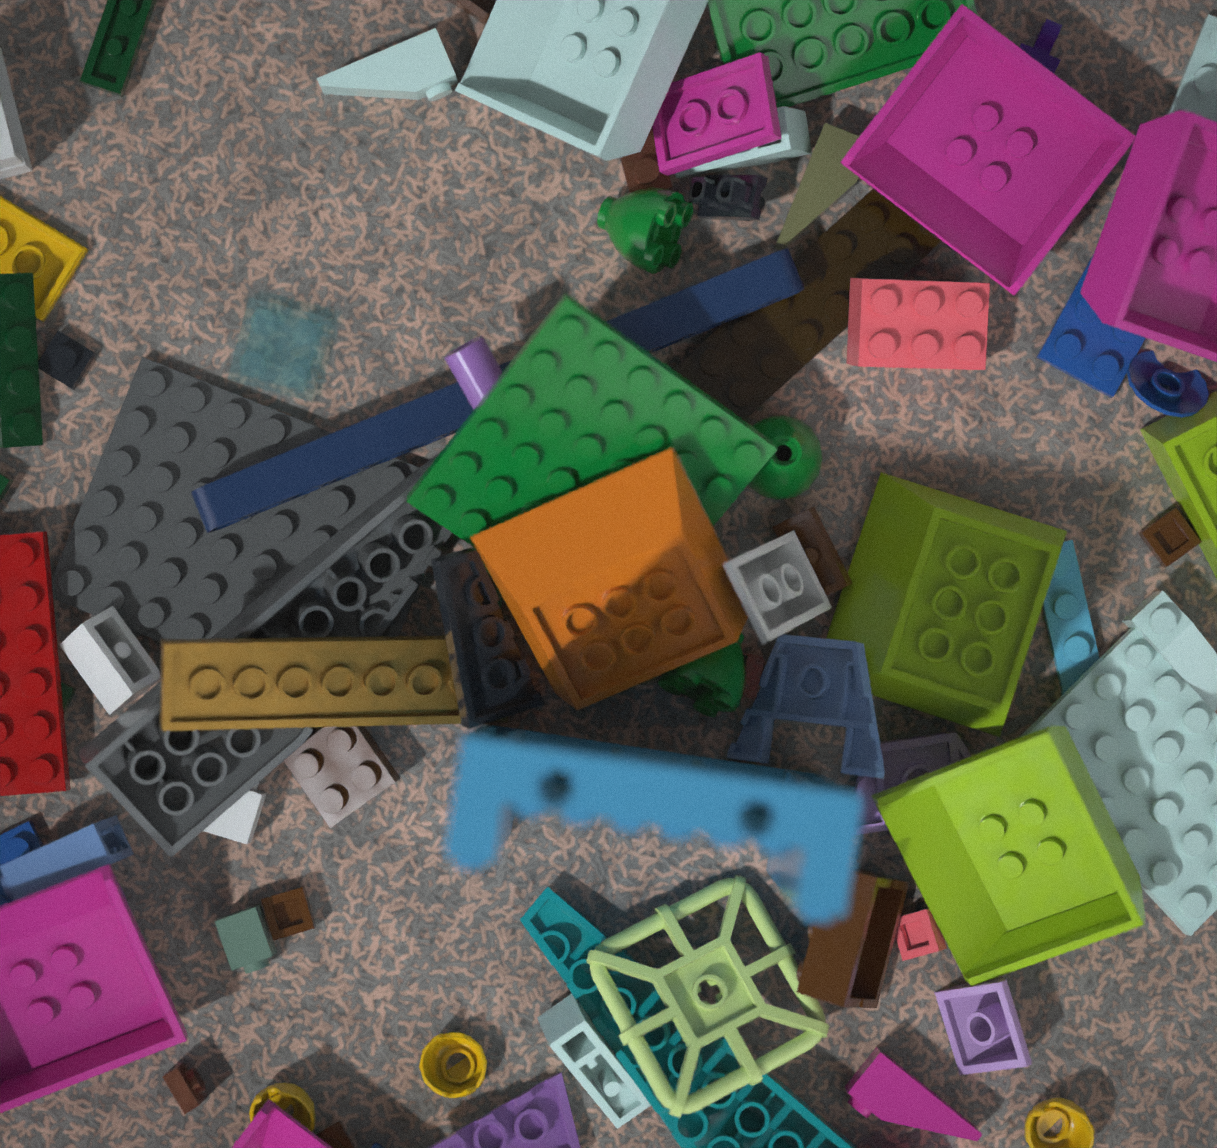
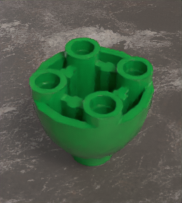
[597,188,694,274]
[748,415,823,500]
[658,633,746,718]

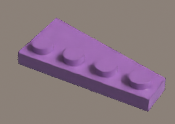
[427,1072,580,1148]

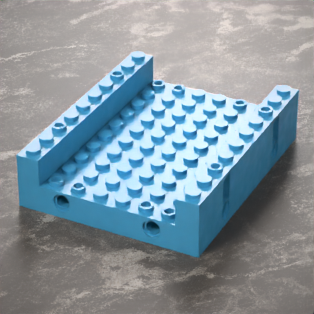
[444,724,863,924]

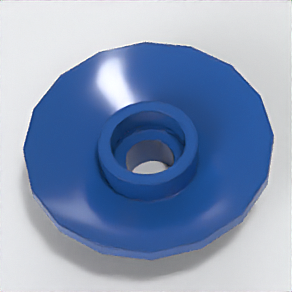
[1127,350,1209,418]

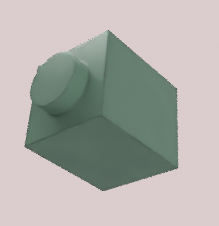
[214,904,277,974]

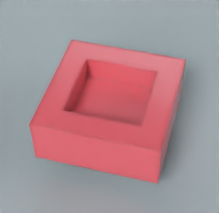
[895,908,947,961]

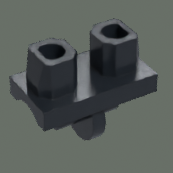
[688,175,768,221]

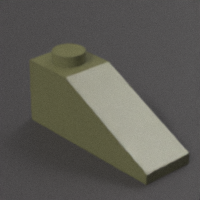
[775,123,861,250]

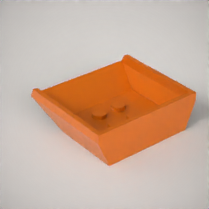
[470,448,748,710]

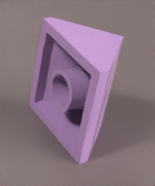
[935,976,1032,1075]

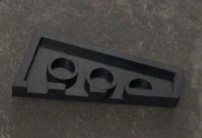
[431,548,545,729]

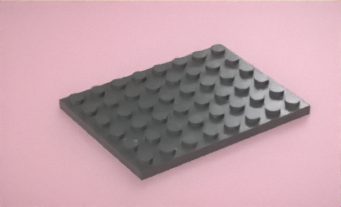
[52,357,427,642]

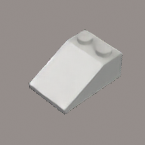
[723,531,832,644]

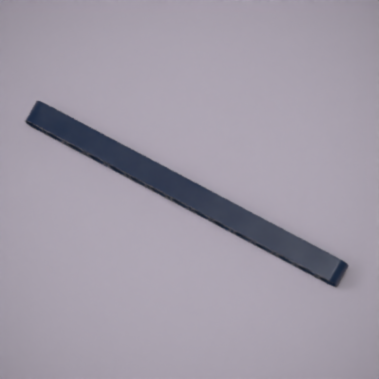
[191,248,805,533]

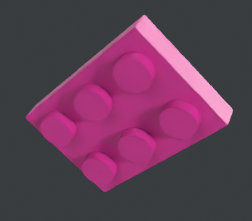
[652,52,782,176]

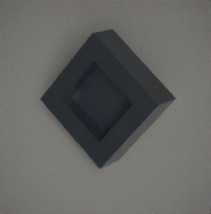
[38,330,96,390]

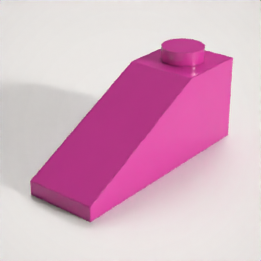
[845,1047,983,1141]

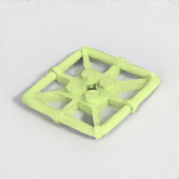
[586,875,829,1117]

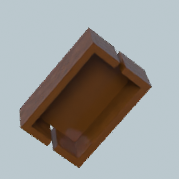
[797,867,909,1008]

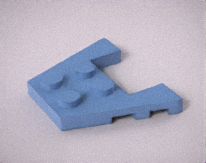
[727,634,885,779]

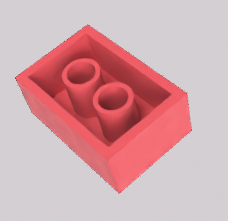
[846,278,990,370]

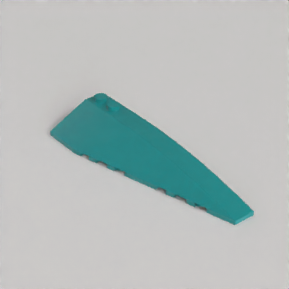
[520,886,858,1148]

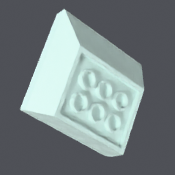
[455,0,708,161]

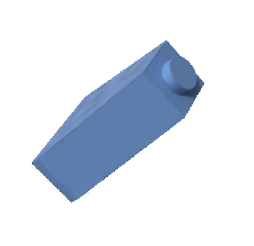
[0,815,134,900]

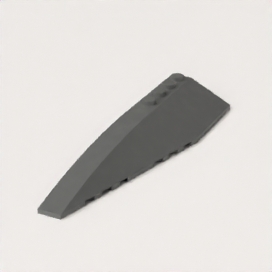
[78,454,452,858]

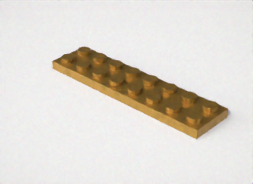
[160,636,508,731]

